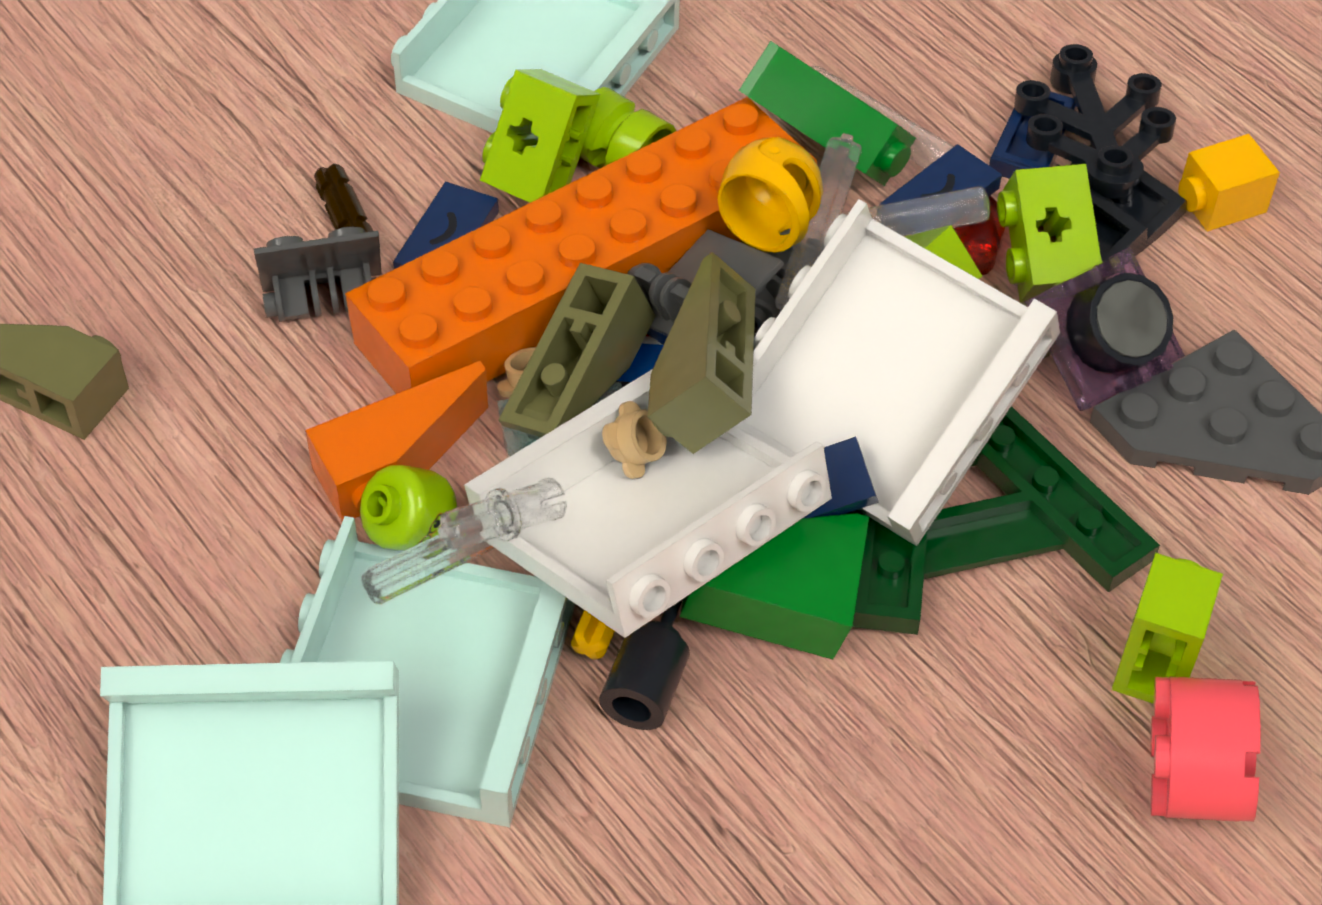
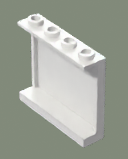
[736,199,1060,546]
[464,369,832,638]

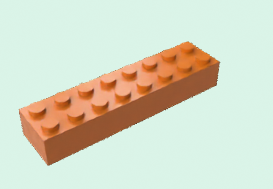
[345,97,817,394]

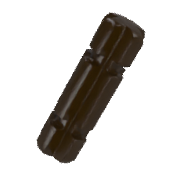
[314,163,373,232]

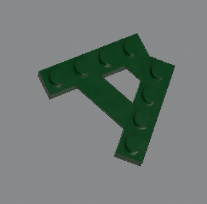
[852,406,1160,635]

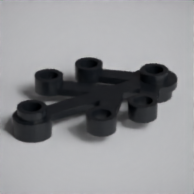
[1014,44,1176,199]

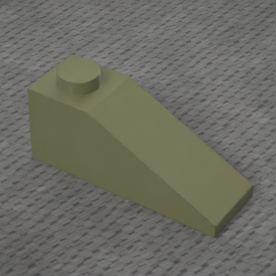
[647,252,756,454]
[499,263,655,437]
[0,324,129,440]

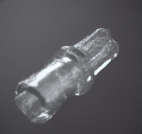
[437,477,567,551]

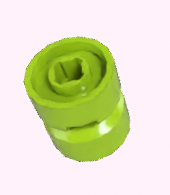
[580,87,676,168]

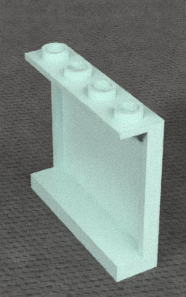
[391,0,680,137]
[280,516,575,828]
[100,660,399,905]

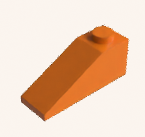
[305,361,489,522]

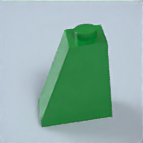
[738,41,916,186]
[680,514,869,660]

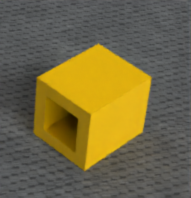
[1178,134,1280,232]

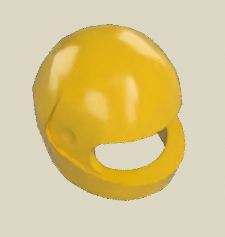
[717,137,823,253]

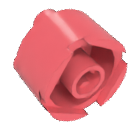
[1150,676,1261,822]

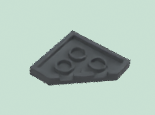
[1090,329,1322,495]

